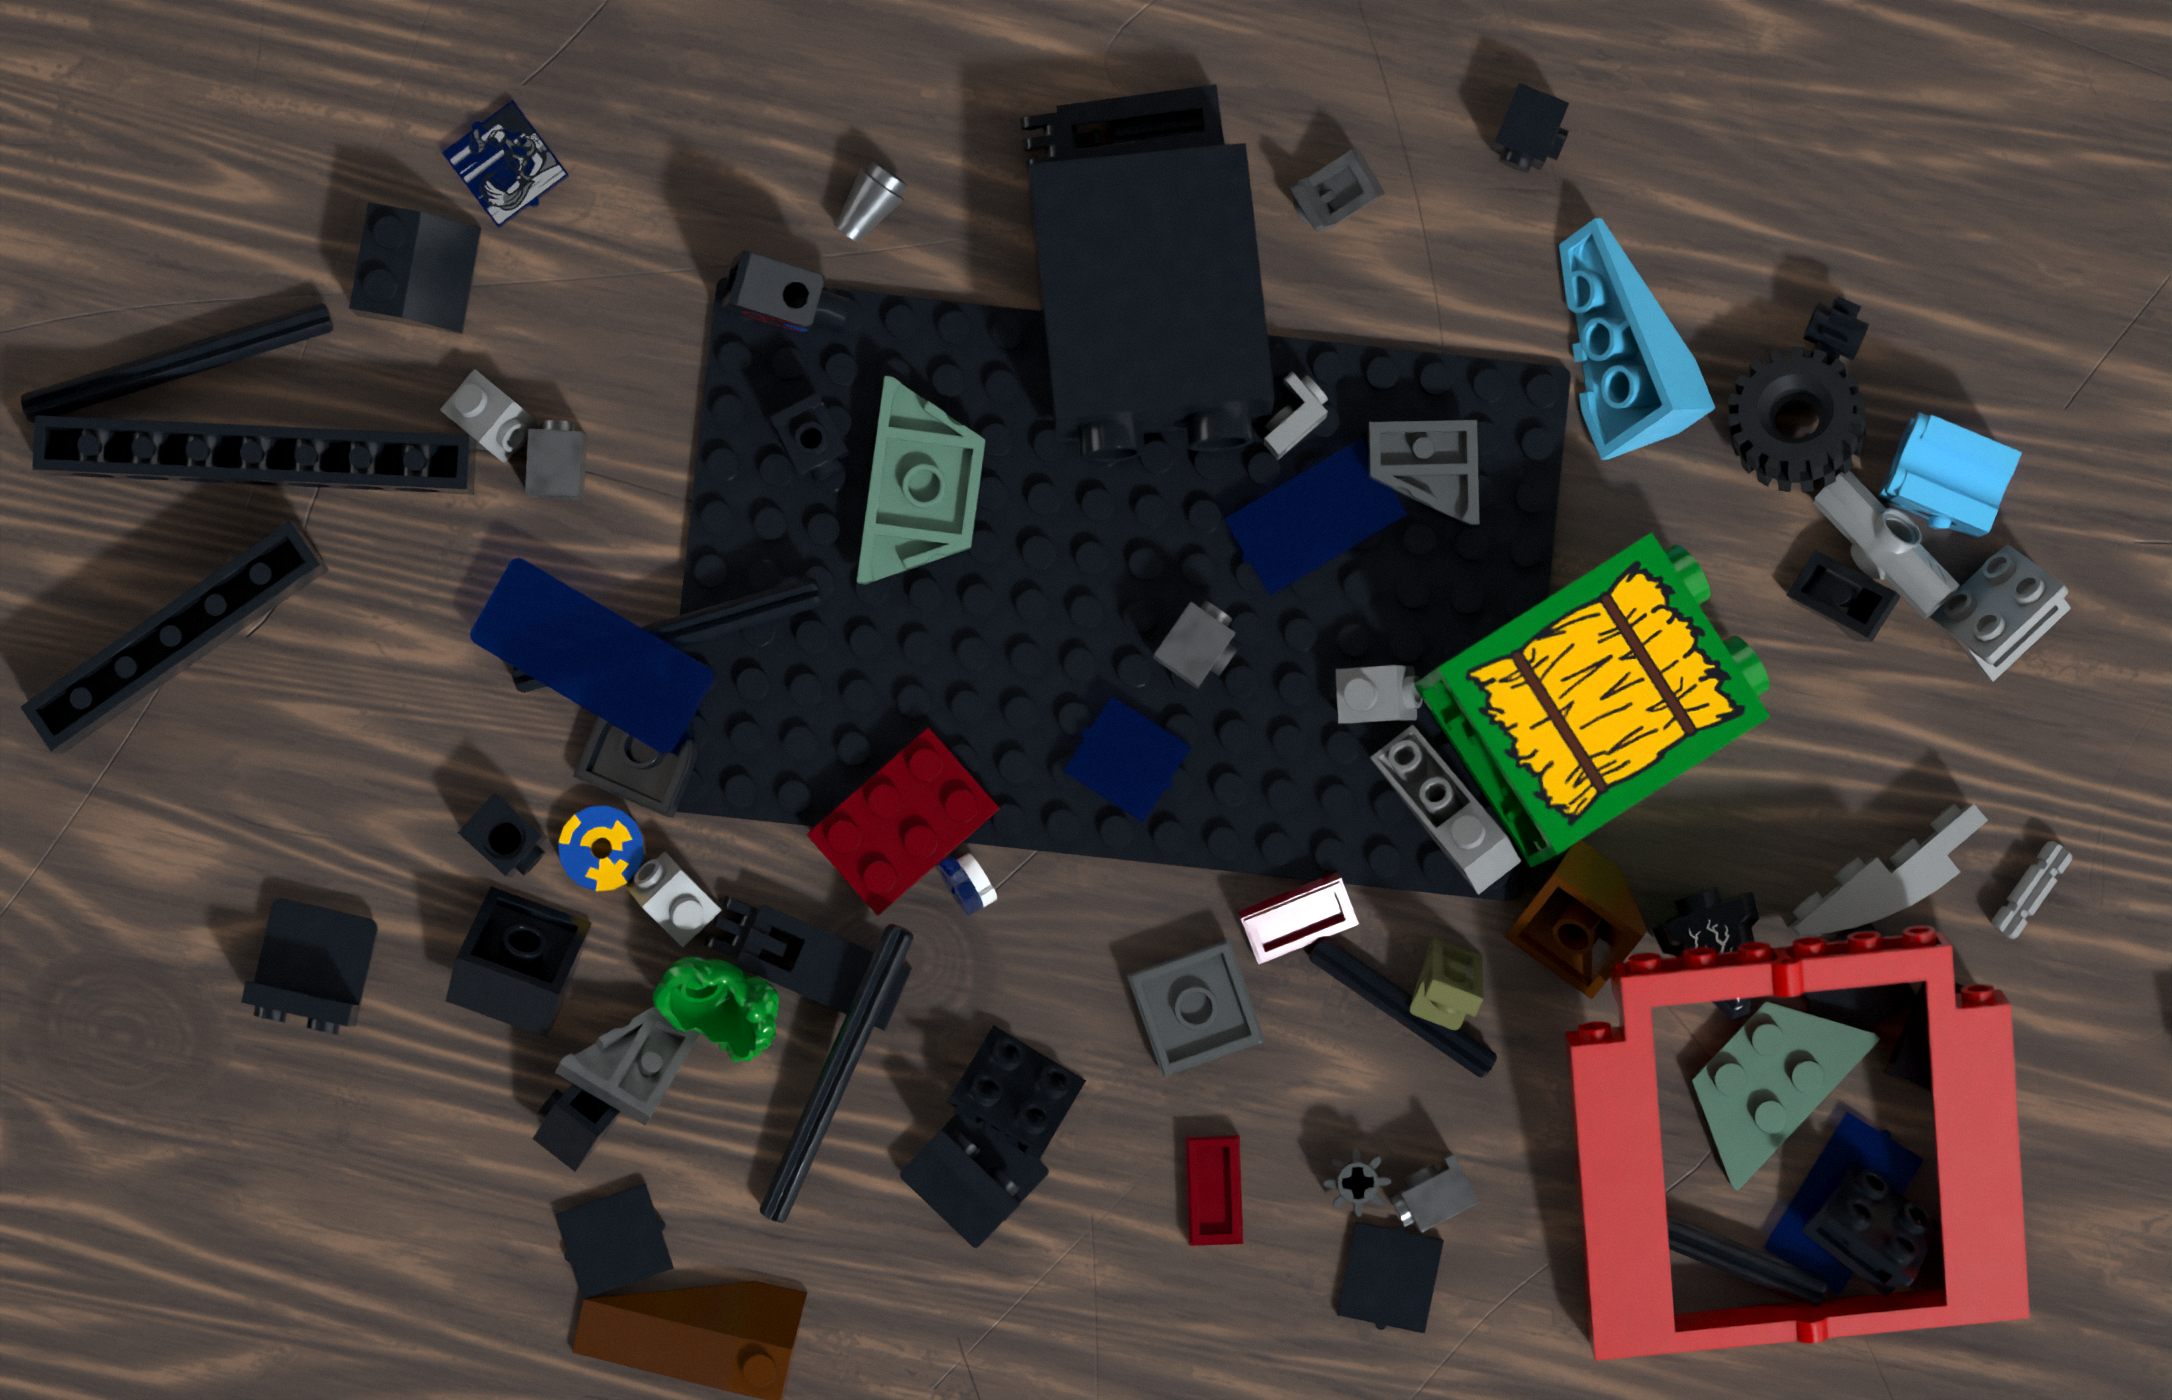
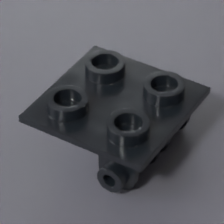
[947,1025,1086,1158]

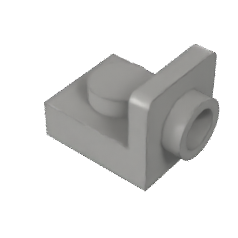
[1264,372,1328,460]

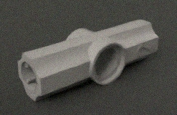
[1813,470,1960,619]

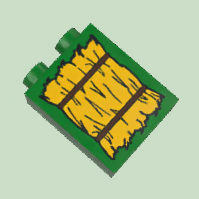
[1414,532,1771,868]

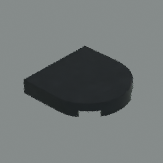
[573,693,698,818]

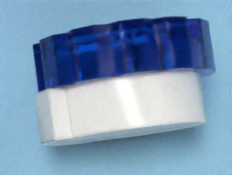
[937,853,997,915]

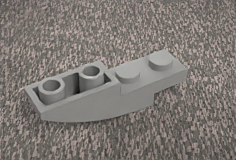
[1788,803,1988,936]

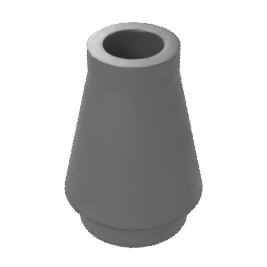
[833,160,908,244]

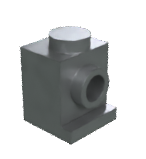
[1390,1153,1479,1233]

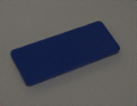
[470,558,714,753]

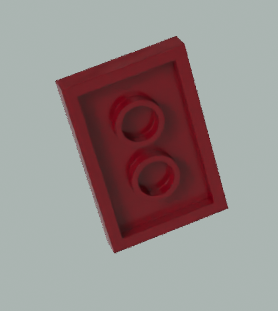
[806,727,1000,916]

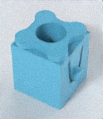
[1878,412,2022,539]

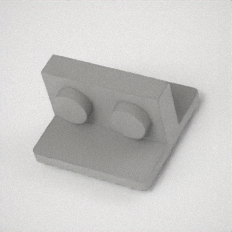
[1931,545,2071,682]

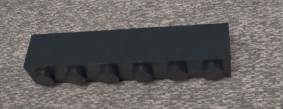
[21,521,329,754]

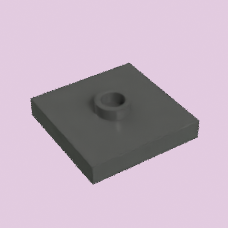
[1127,939,1265,1077]

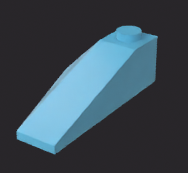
[1559,218,1716,460]

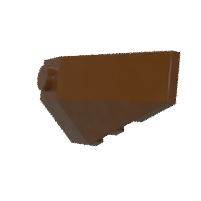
[572,1281,807,1400]

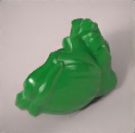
[653,957,779,1063]

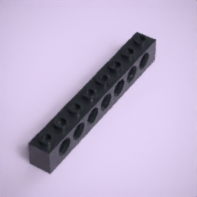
[32,415,477,495]

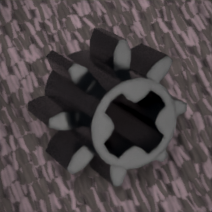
[1803,296,1869,365]

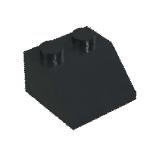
[349,202,482,334]
[445,886,592,1038]

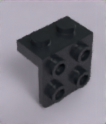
[241,899,378,1035]

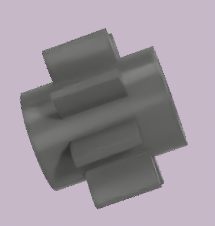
[1323,1148,1391,1216]

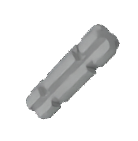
[1991,841,2073,939]

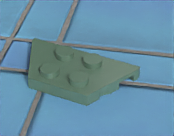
[857,376,986,584]
[1691,1001,1880,1191]

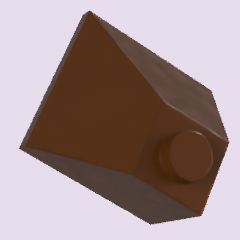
[1504,840,1647,999]

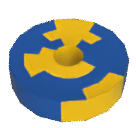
[558,805,646,891]

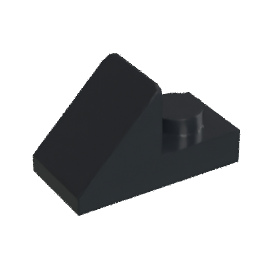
[1786,550,1901,642]

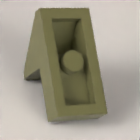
[1410,937,1484,1030]

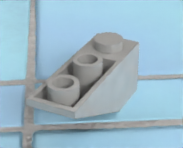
[1370,725,1521,895]

